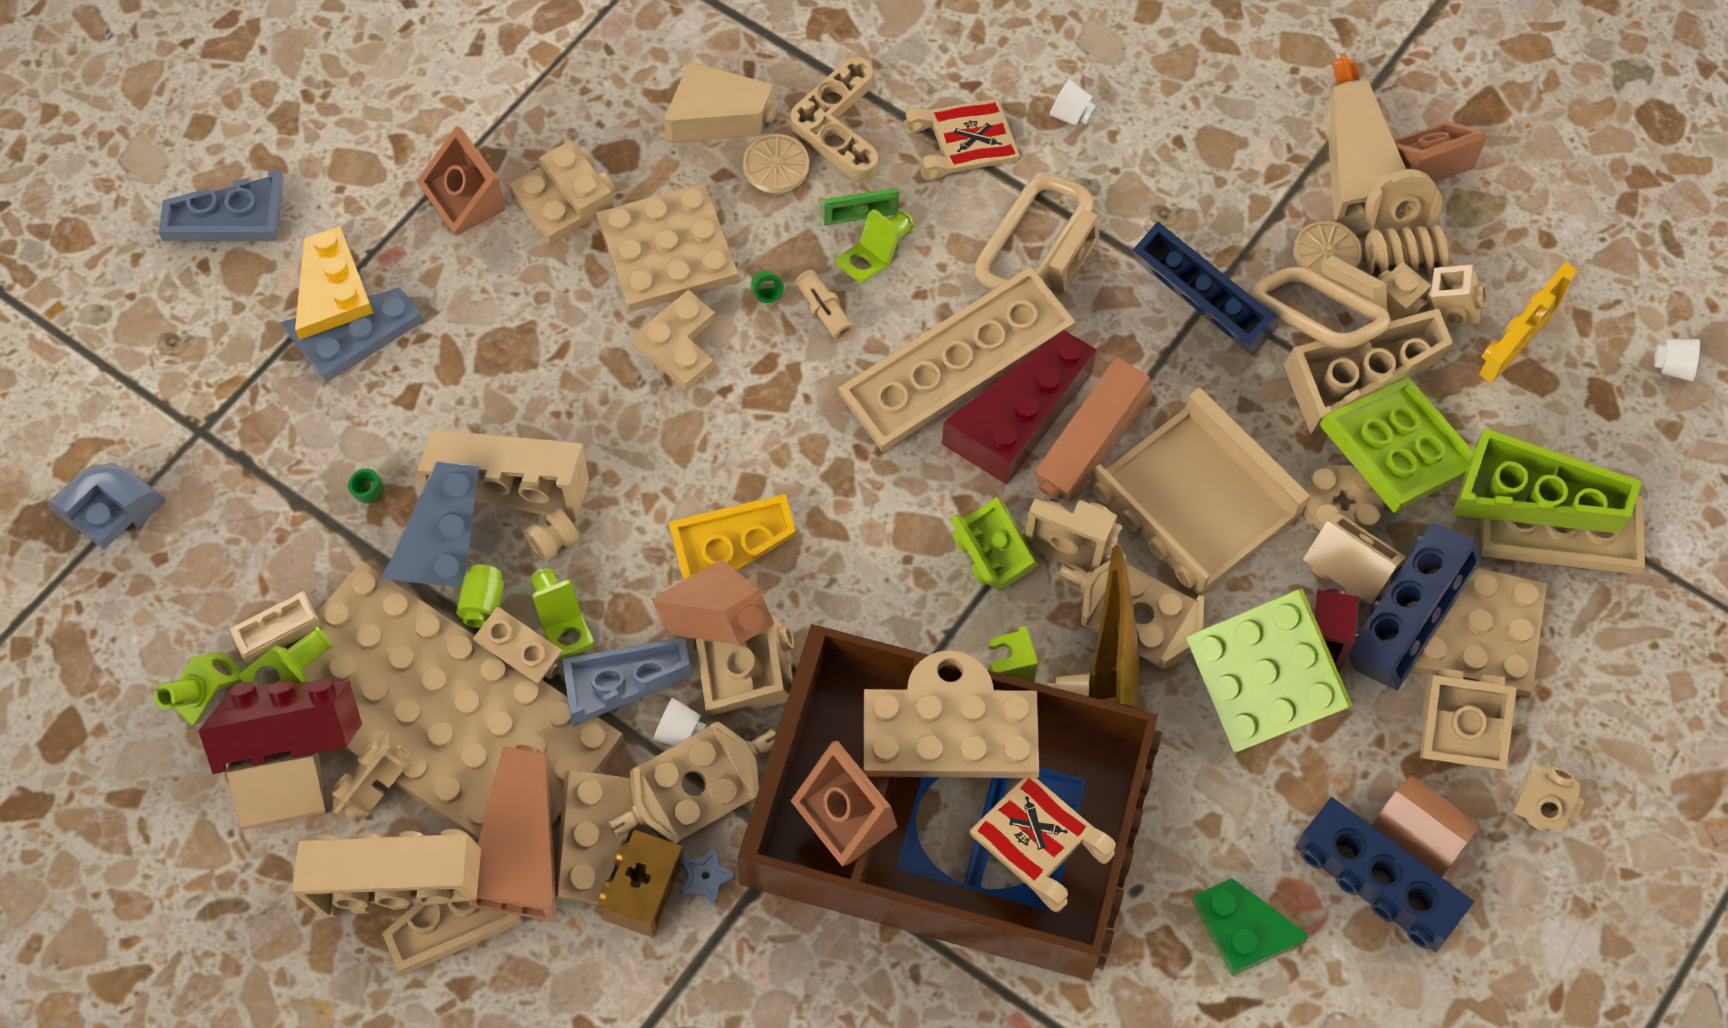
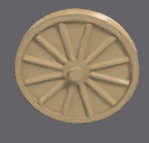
[743,134,810,193]
[1293,221,1362,274]

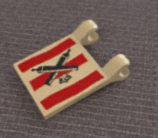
[904,98,1020,182]
[969,778,1116,912]

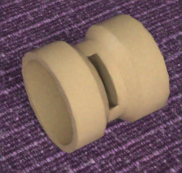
[523,507,580,563]

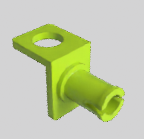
[835,209,914,284]
[531,568,595,660]
[239,626,333,684]
[154,652,243,725]

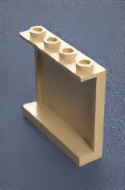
[1091,388,1311,595]

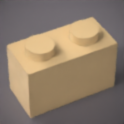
[1303,512,1406,605]

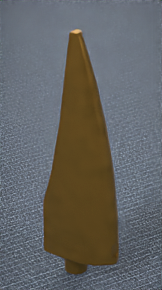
[1090,544,1140,710]

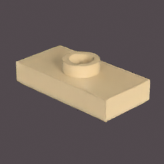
[229,591,322,666]

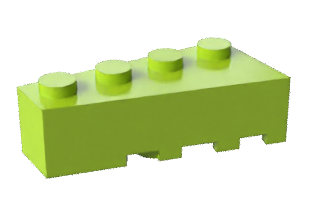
[1452,428,1642,533]

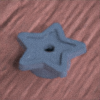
[681,849,735,904]

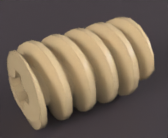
[1365,225,1450,275]

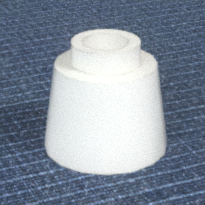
[1049,79,1097,126]
[1654,339,1700,382]
[653,698,706,746]

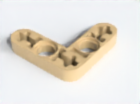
[790,57,878,181]

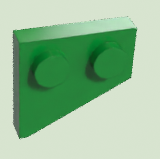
[1192,878,1308,976]

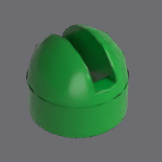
[751,270,784,303]
[348,468,384,503]

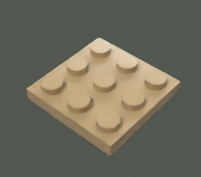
[596,183,739,312]
[1410,568,1547,698]

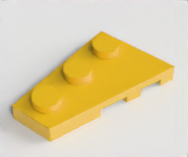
[295,226,373,340]
[1479,261,1578,384]
[668,494,796,580]

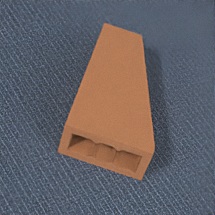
[1034,356,1153,502]
[468,745,557,922]

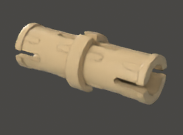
[795,270,856,342]

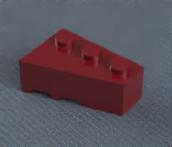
[198,678,362,774]

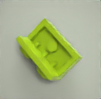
[950,497,1040,592]

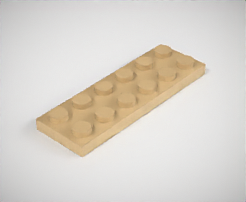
[838,266,1076,452]

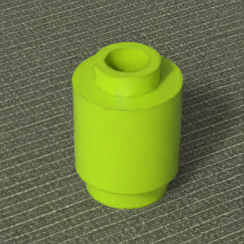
[456,564,504,629]

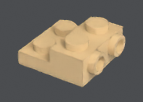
[509,140,615,244]
[1024,498,1123,572]
[696,613,797,716]
[1420,668,1517,770]

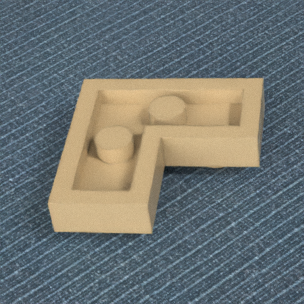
[632,289,716,391]

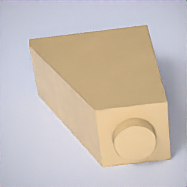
[664,61,778,142]

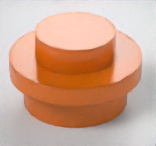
[1332,53,1359,86]

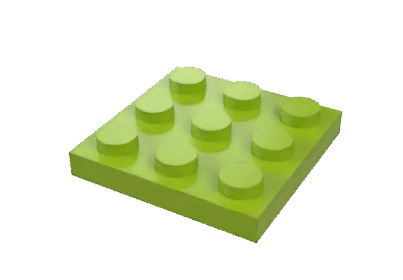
[1319,376,1473,513]
[1186,589,1352,753]

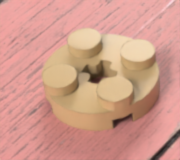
[1365,169,1442,233]
[1304,465,1384,532]

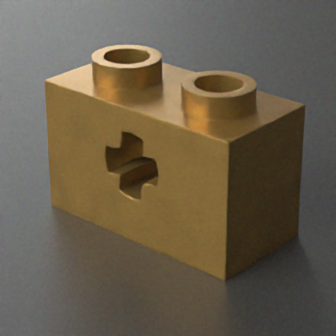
[598,829,684,938]

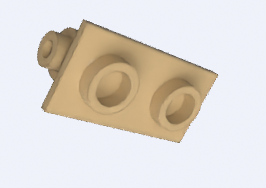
[473,606,563,685]
[332,732,410,822]

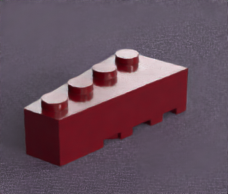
[942,330,1097,484]

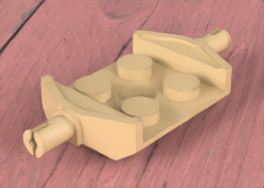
[1059,554,1205,670]
[608,721,776,843]

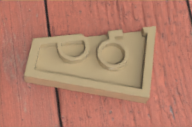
[555,770,633,905]
[382,901,522,977]

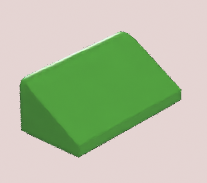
[820,188,899,225]

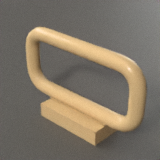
[974,175,1100,293]
[1250,256,1391,349]

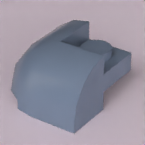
[47,463,166,550]

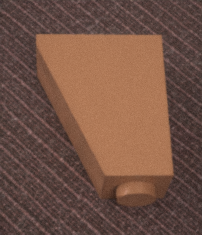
[652,559,775,645]

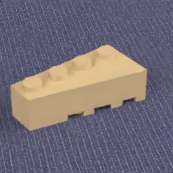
[1284,308,1453,435]
[417,429,589,522]
[292,829,481,919]

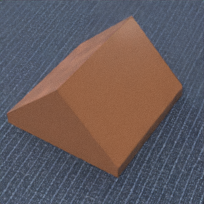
[1394,121,1486,182]
[416,127,505,235]
[791,741,898,867]
[1371,775,1481,877]

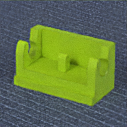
[987,626,1038,682]

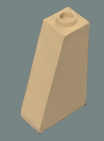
[1327,80,1408,223]

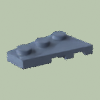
[159,169,284,241]
[281,287,423,383]
[381,460,479,587]
[562,637,692,727]

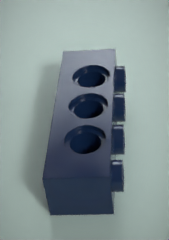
[1133,221,1278,356]
[1348,522,1482,691]
[1295,796,1475,953]

